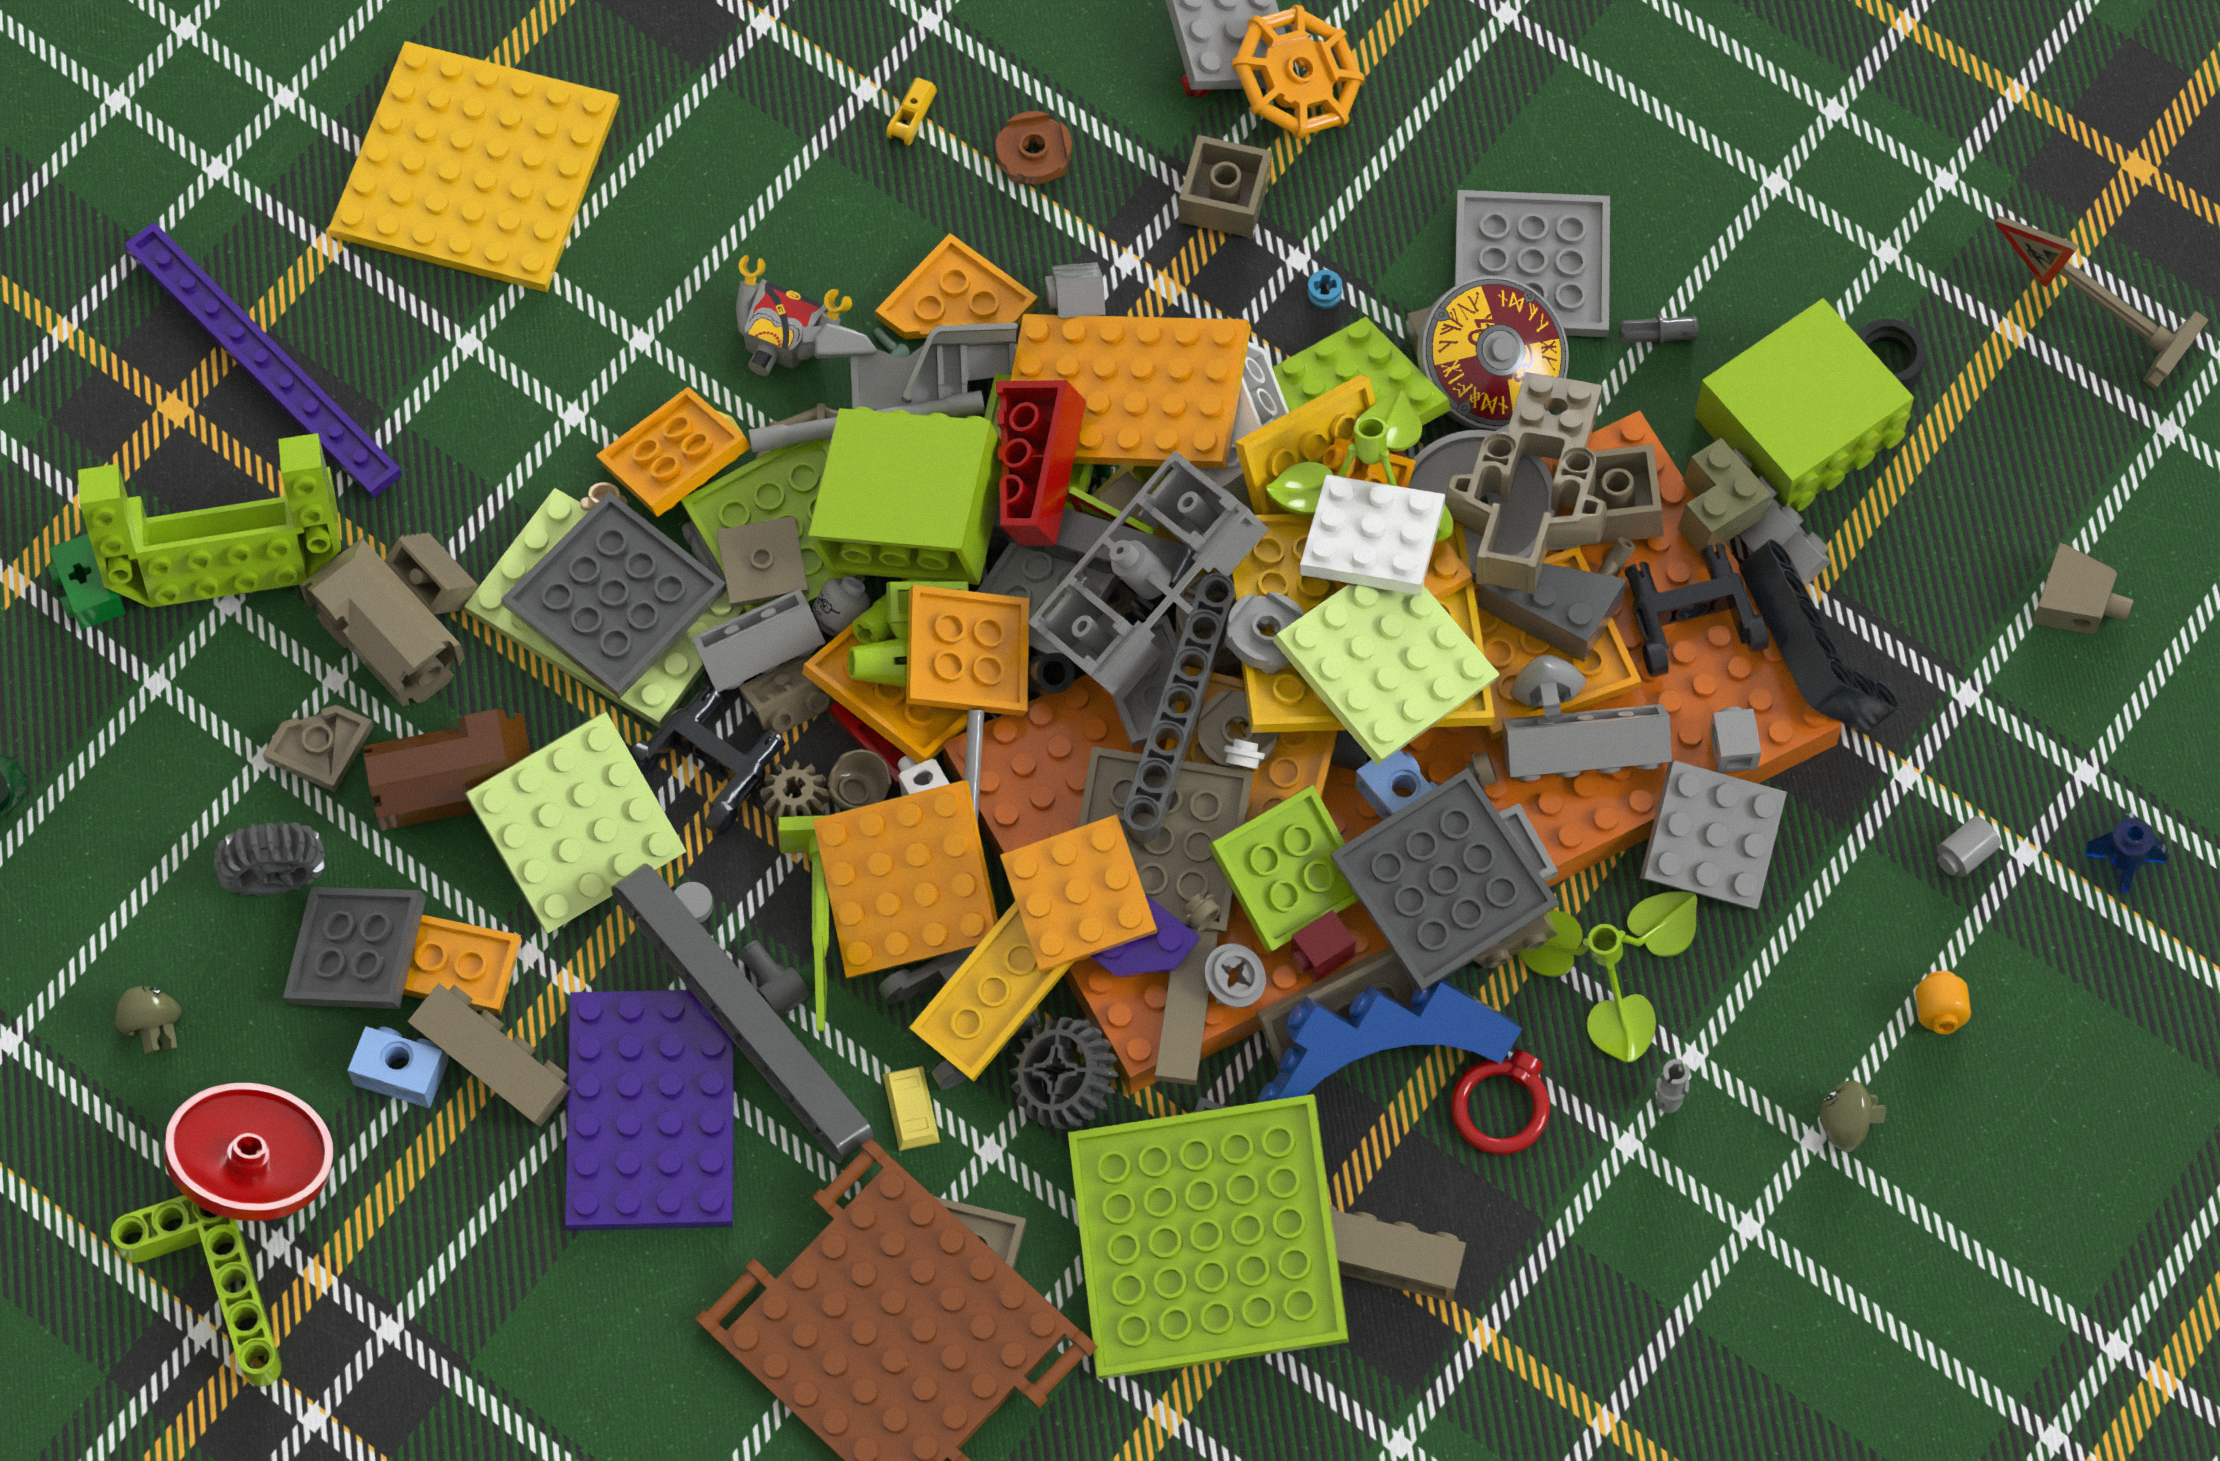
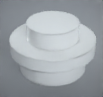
[1224,739,1265,769]

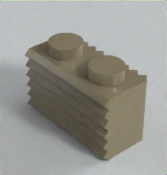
[384,532,478,615]

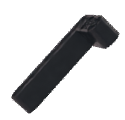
[1739,539,1899,733]

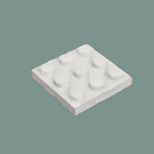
[1300,474,1445,595]

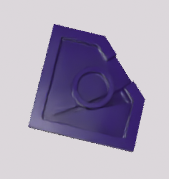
[1090,894,1201,978]

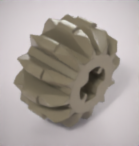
[760,760,829,827]

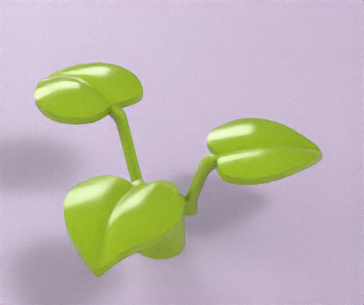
[1266,389,1453,542]
[1518,891,1697,1063]

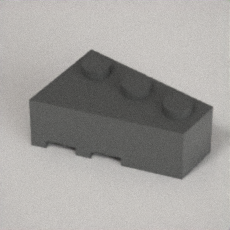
[1478,563,1627,662]

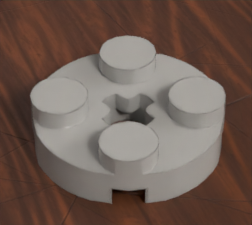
[1225,592,1304,674]

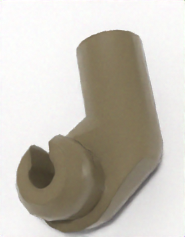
[1597,537,1636,577]

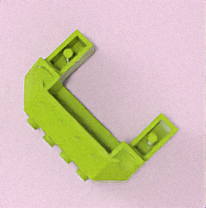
[78,433,341,608]

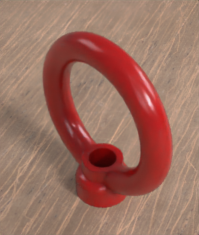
[1451,1049,1550,1155]

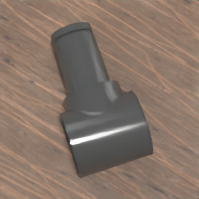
[740,940,811,1017]

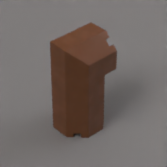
[364,709,531,831]

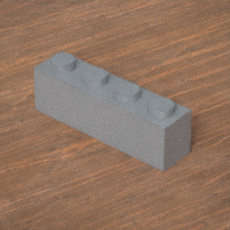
[1502,704,1672,781]

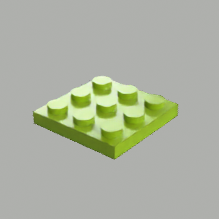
[1207,785,1358,952]

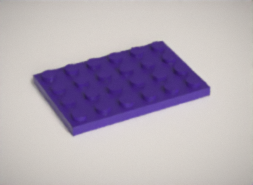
[565,990,735,1231]

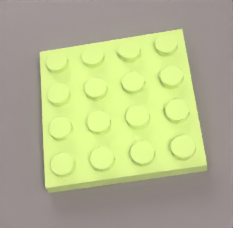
[1273,583,1500,766]
[464,712,687,934]

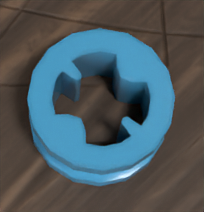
[1307,270,1343,309]

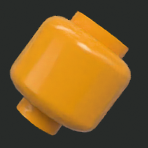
[1915,971,1971,1034]

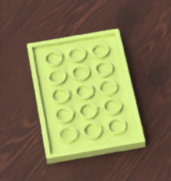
[464,488,745,728]

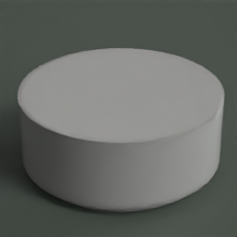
[674,882,713,923]

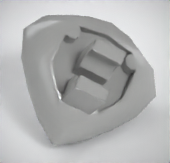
[1510,655,1587,719]

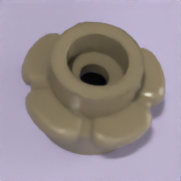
[1465,751,1497,790]
[1183,894,1221,932]

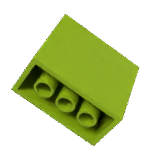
[1695,298,1914,511]
[808,406,1002,585]

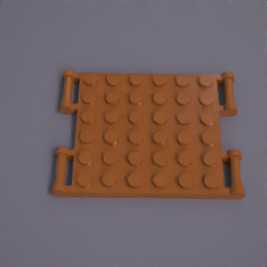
[694,1138,1098,1461]

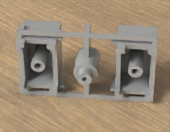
[1027,451,1269,702]

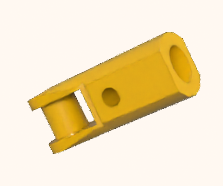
[886,77,937,146]

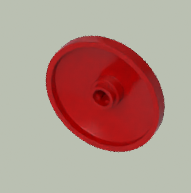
[164,1083,333,1221]

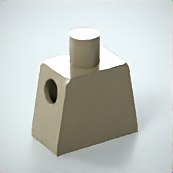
[2032,543,2133,634]

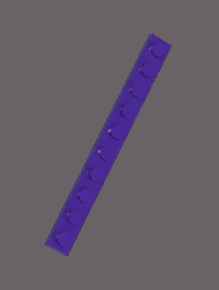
[124,222,402,499]

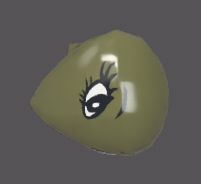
[114,986,182,1054]
[1819,1080,1887,1152]

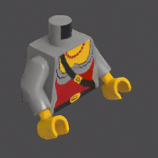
[736,255,852,376]

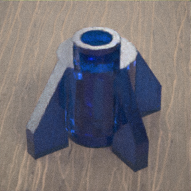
[2085,812,2169,893]

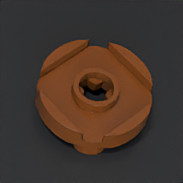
[996,111,1072,184]

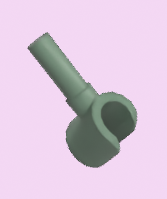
[873,327,910,358]

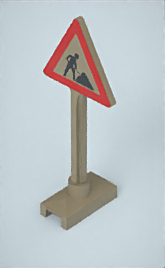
[1995,216,2208,389]

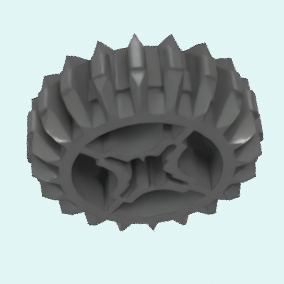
[214,821,325,897]
[1009,1017,1119,1129]

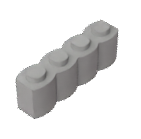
[1734,448,1831,587]

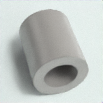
[1937,816,2001,877]

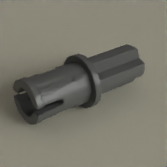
[1619,314,1698,345]

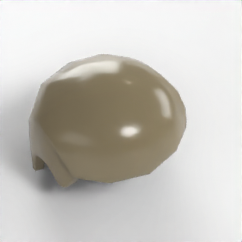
[827,749,892,811]

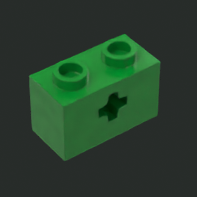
[47,533,126,630]

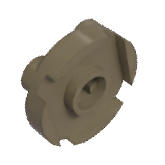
[1197,690,1279,770]

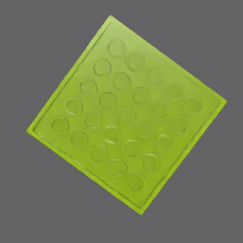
[1068,1094,1349,1380]

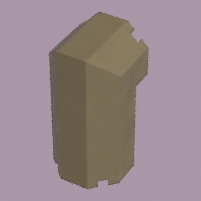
[300,538,465,706]

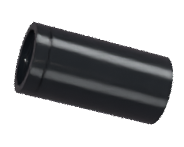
[1028,653,1075,697]

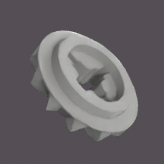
[1201,944,1266,1009]

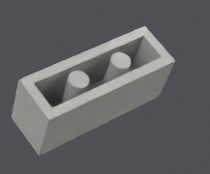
[1045,262,1106,318]
[692,588,825,692]

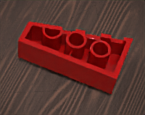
[996,380,1086,546]

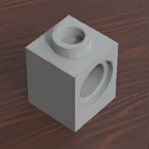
[1709,706,1762,773]

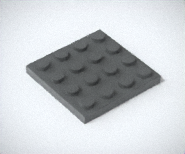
[501,491,727,699]
[1330,768,1559,993]

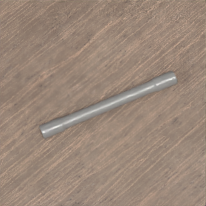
[748,390,985,453]

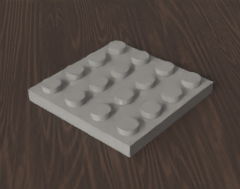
[1455,190,1610,337]

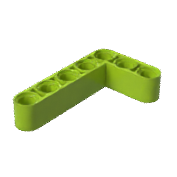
[111,1195,282,1387]

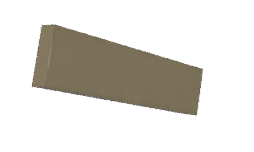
[1155,926,1218,1085]

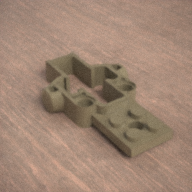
[1445,372,1607,594]

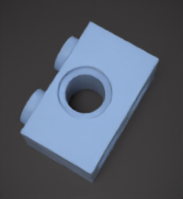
[1355,750,1438,820]
[347,1027,447,1109]

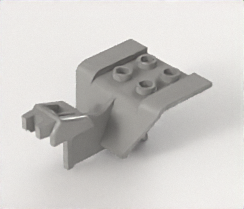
[802,323,1017,410]

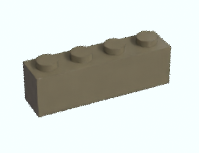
[407,983,570,1127]
[1330,1204,1466,1302]

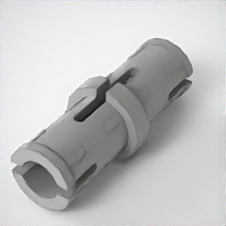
[1655,1059,1690,1113]

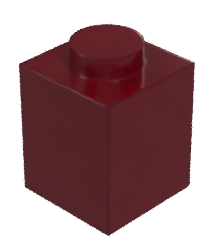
[1289,910,1356,982]

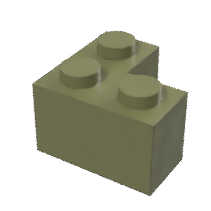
[1677,438,1772,555]

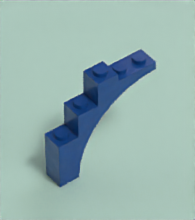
[1258,980,1522,1103]

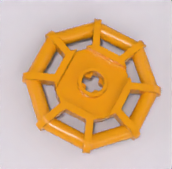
[1231,5,1365,139]

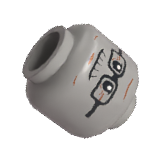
[812,576,871,636]

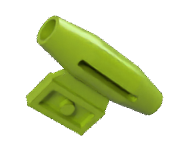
[848,581,968,687]

